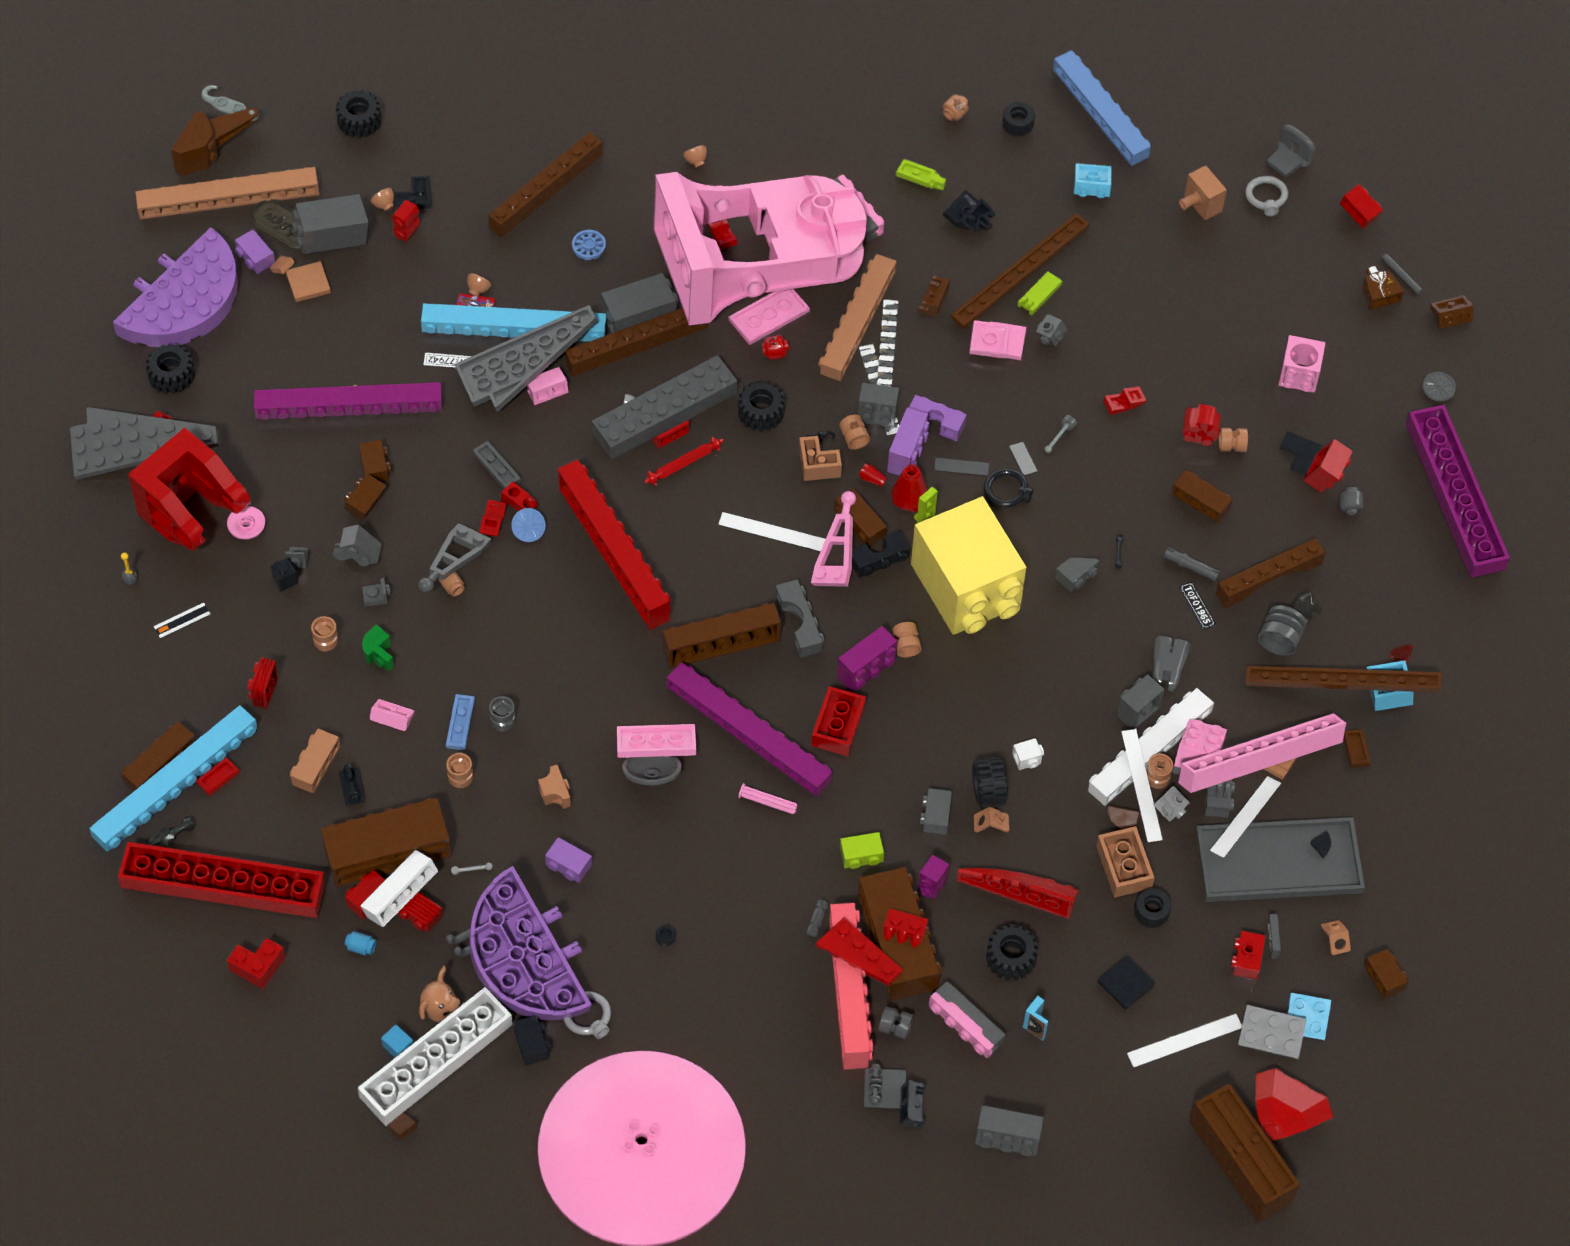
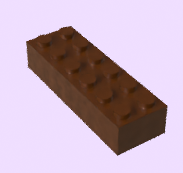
[663,603,781,669]

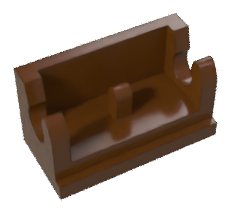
[918,276,950,317]

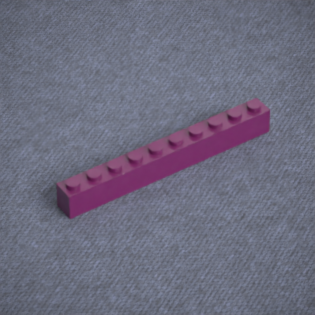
[254,382,442,420]
[666,662,832,797]

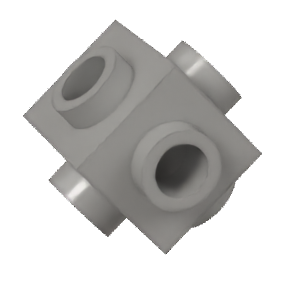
[1154,786,1190,822]

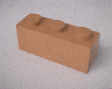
[290,729,340,794]

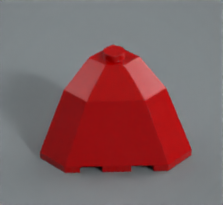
[1255,1068,1334,1141]

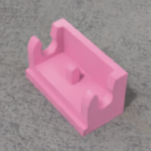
[527,367,569,405]

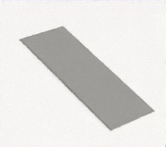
[1009,442,1037,475]

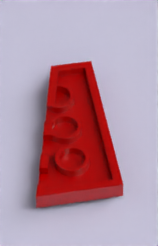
[815,918,903,986]

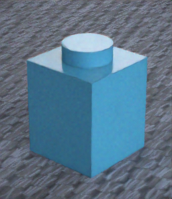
[381,1025,414,1058]

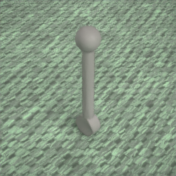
[451,862,493,875]

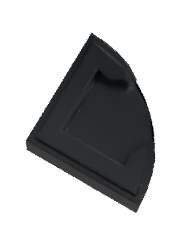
[1311,831,1331,858]

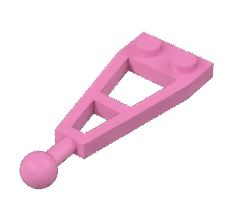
[811,491,856,587]

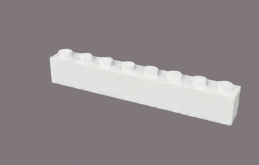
[1088,688,1214,806]

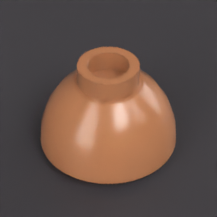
[683,145,707,168]
[370,188,394,212]
[467,273,492,296]

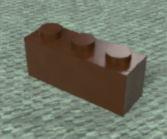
[1172,470,1233,523]
[834,488,887,548]

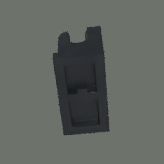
[900,1080,926,1129]

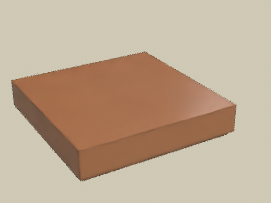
[286,261,331,302]

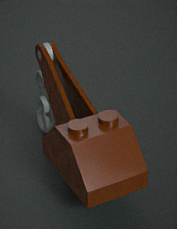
[171,85,259,175]

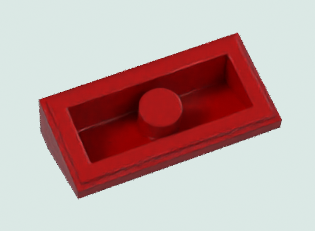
[651,420,689,449]

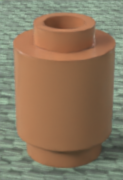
[438,572,465,597]

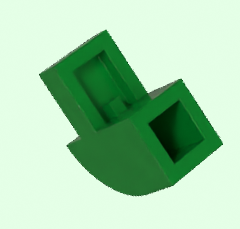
[362,625,394,672]

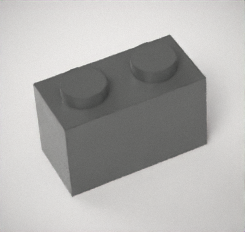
[920,788,952,835]

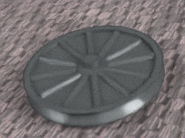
[1422,372,1456,401]

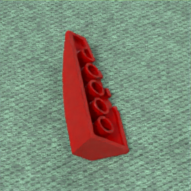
[956,868,1079,919]

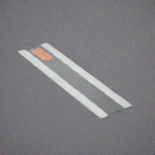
[154,603,210,638]

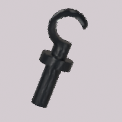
[807,430,835,440]

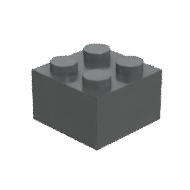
[858,382,899,426]
[1117,674,1164,730]

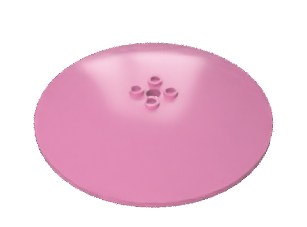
[538,1051,745,1246]

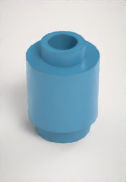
[345,931,376,956]

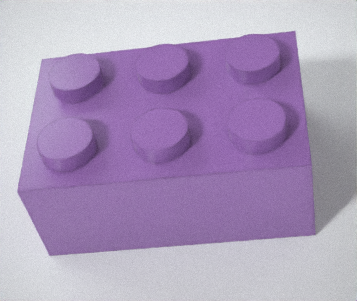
[887,408,930,475]

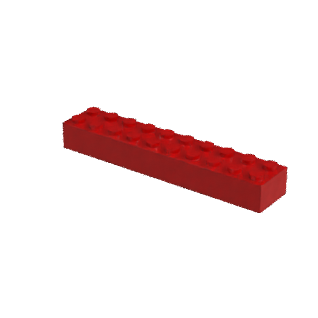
[558,459,671,630]
[118,842,326,918]

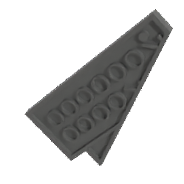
[455,305,597,411]
[70,407,220,480]

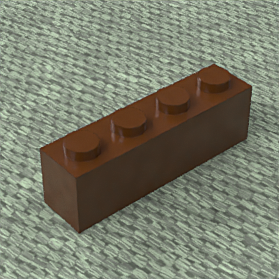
[121,722,196,791]

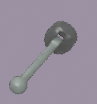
[1044,415,1077,453]

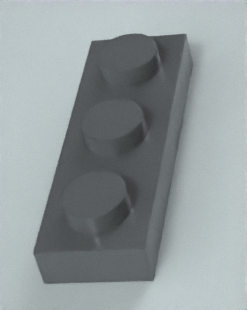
[473,441,521,489]

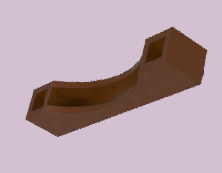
[1216,538,1326,608]

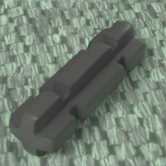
[807,899,828,937]

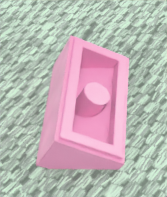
[370,699,415,731]

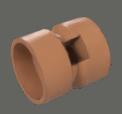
[839,414,870,450]
[1219,427,1248,453]
[311,616,338,651]
[892,622,922,658]
[446,753,473,788]
[1146,754,1173,789]

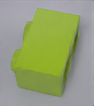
[840,832,884,869]

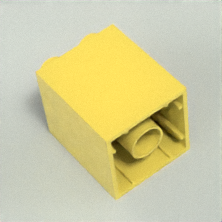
[911,496,1026,635]

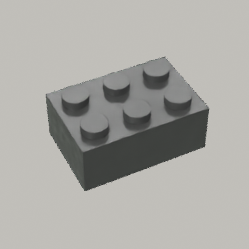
[975,1105,1043,1156]

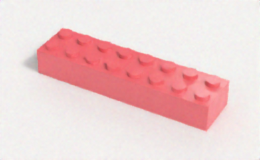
[829,903,873,1070]

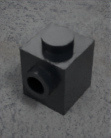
[270,558,298,592]

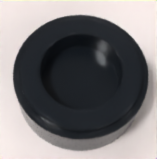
[656,925,676,946]

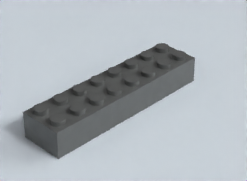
[592,355,738,460]

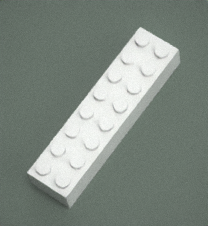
[358,987,513,1126]

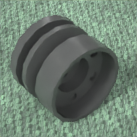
[1258,605,1307,656]

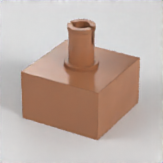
[1179,165,1227,220]

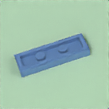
[446,694,475,750]

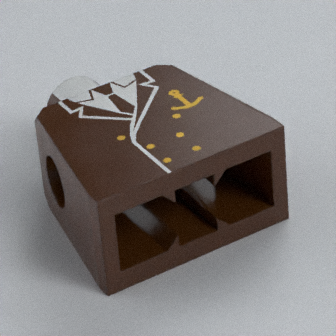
[1363,266,1404,310]

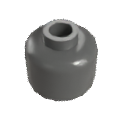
[1339,487,1364,516]

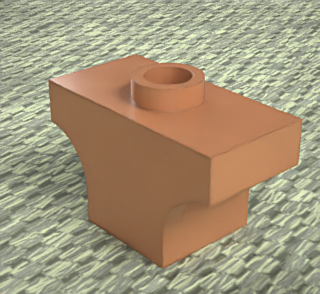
[538,765,571,809]

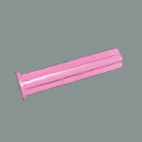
[738,783,797,814]

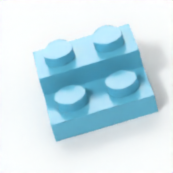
[1074,163,1111,198]

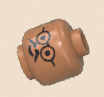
[943,95,969,121]

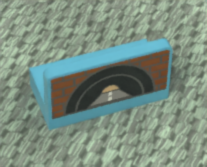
[1023,996,1048,1040]

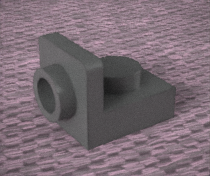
[362,578,390,607]

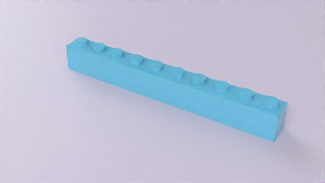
[421,303,606,342]
[89,705,257,852]

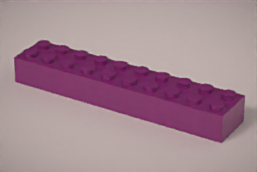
[1406,405,1510,578]

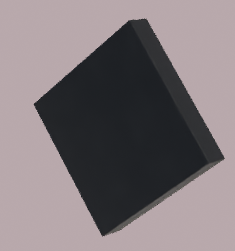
[1098,956,1155,1010]

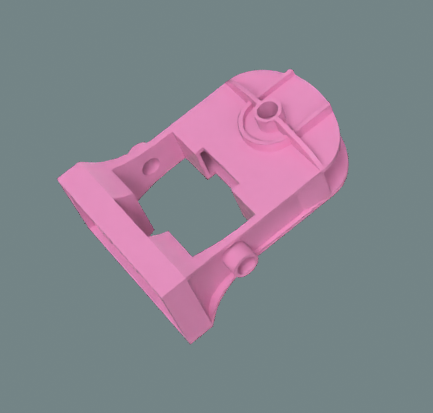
[654,172,867,325]

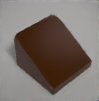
[387,1113,416,1141]

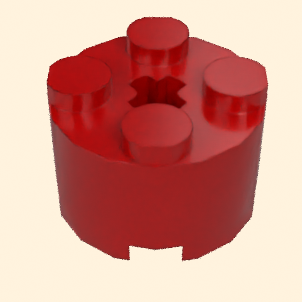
[1183,404,1221,446]

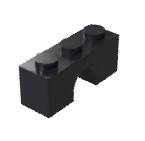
[852,530,910,578]

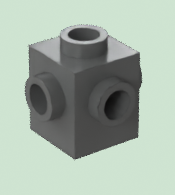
[1036,314,1067,347]

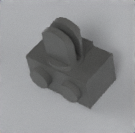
[332,525,381,566]
[1205,779,1235,817]

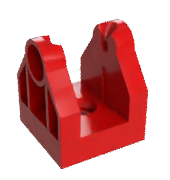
[128,427,251,551]

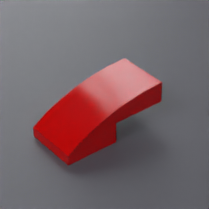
[707,219,737,250]
[1103,386,1147,415]
[479,500,507,537]

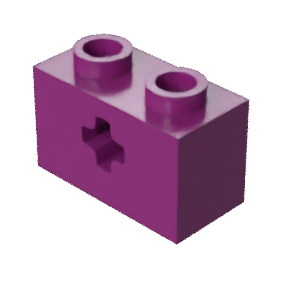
[918,855,949,900]

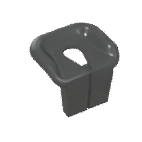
[1266,125,1315,178]

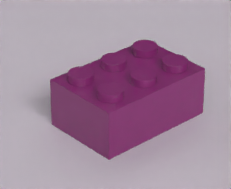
[837,626,897,692]

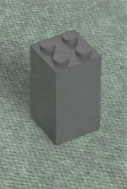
[292,194,368,254]
[601,273,678,334]

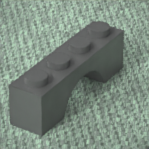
[775,579,825,658]

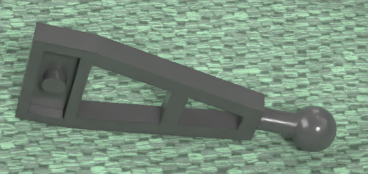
[418,523,491,593]

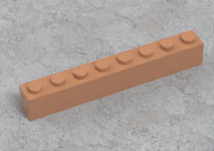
[818,254,897,381]

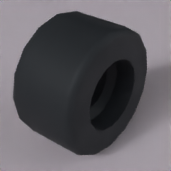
[1002,102,1035,136]
[1134,888,1171,928]

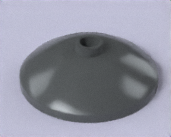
[622,756,681,787]

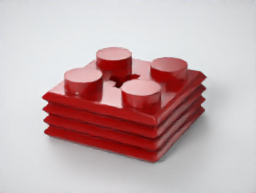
[247,657,278,709]

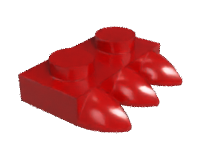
[883,908,928,948]

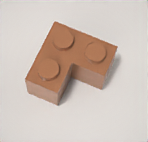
[799,436,842,481]

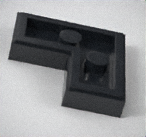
[394,176,431,211]
[1280,431,1322,476]

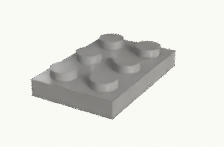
[1238,1005,1307,1059]

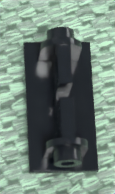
[339,764,365,806]

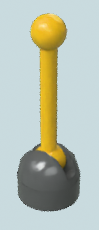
[121,553,138,585]

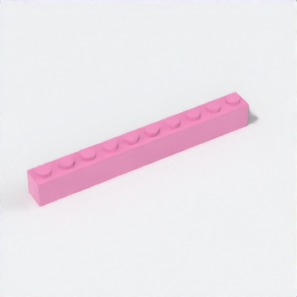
[1178,713,1346,793]

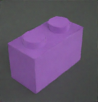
[235,230,275,274]
[545,837,592,883]

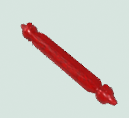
[644,437,724,486]

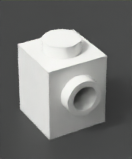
[1012,738,1044,770]

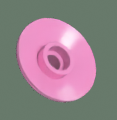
[227,506,265,539]

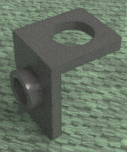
[285,547,308,568]

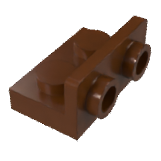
[1431,295,1473,329]

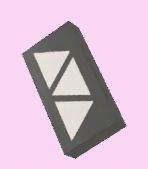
[1267,914,1281,959]

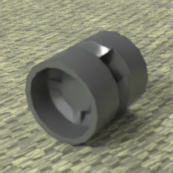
[489,696,516,731]
[878,1006,914,1040]

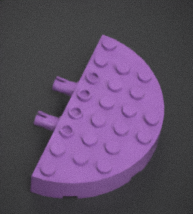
[113,227,238,347]
[469,866,592,1020]

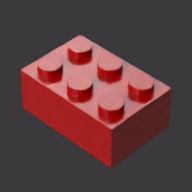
[811,686,866,757]

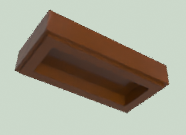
[1343,729,1371,768]

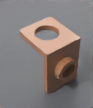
[974,807,1009,833]
[1321,920,1351,955]

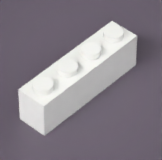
[360,850,438,927]

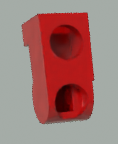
[501,481,538,511]

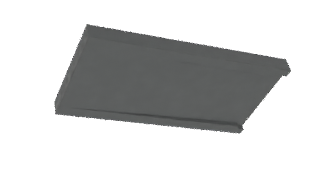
[1196,817,1365,902]

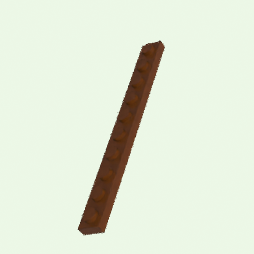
[951,213,1089,329]
[1245,666,1442,693]

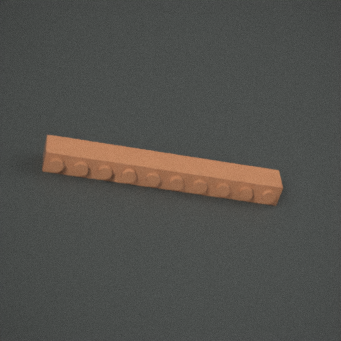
[135,167,319,219]

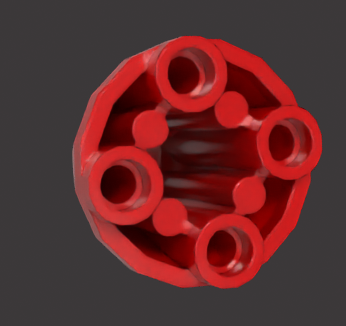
[891,464,928,512]

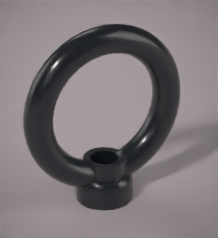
[984,469,1033,508]

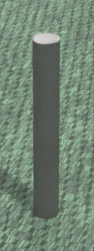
[1381,253,1423,295]

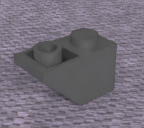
[1055,557,1099,592]

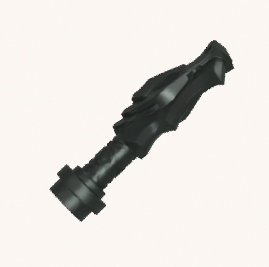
[147,817,195,848]

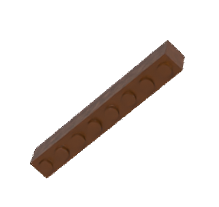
[488,132,603,237]
[565,308,707,377]

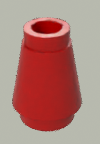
[858,463,887,487]

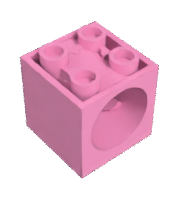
[1278,335,1325,393]

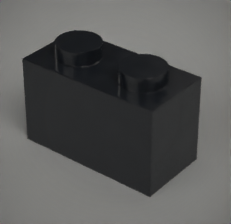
[513,1015,551,1066]

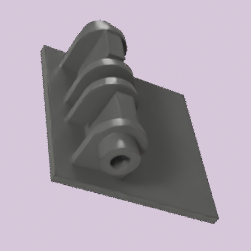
[864,1064,906,1109]

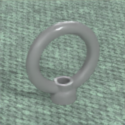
[1245,176,1288,216]
[563,991,611,1039]

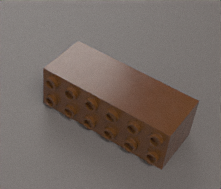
[321,798,452,888]
[858,867,942,1001]
[1189,1083,1300,1223]

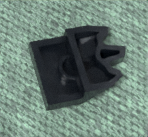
[942,189,996,231]

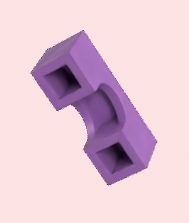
[909,395,967,441]

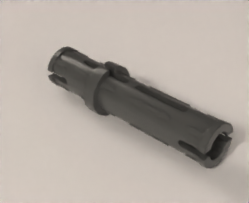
[1163,547,1220,582]

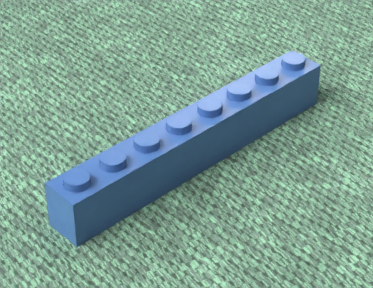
[1053,50,1151,166]

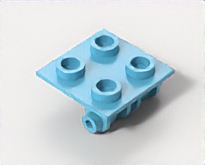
[1288,993,1331,1040]

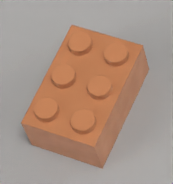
[1096,826,1155,898]

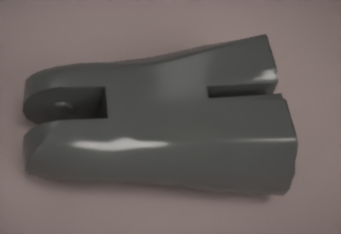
[1153,636,1191,692]

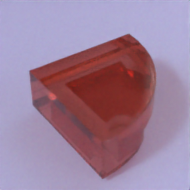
[1389,644,1414,664]

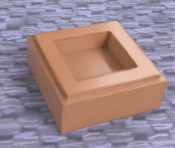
[269,256,295,274]

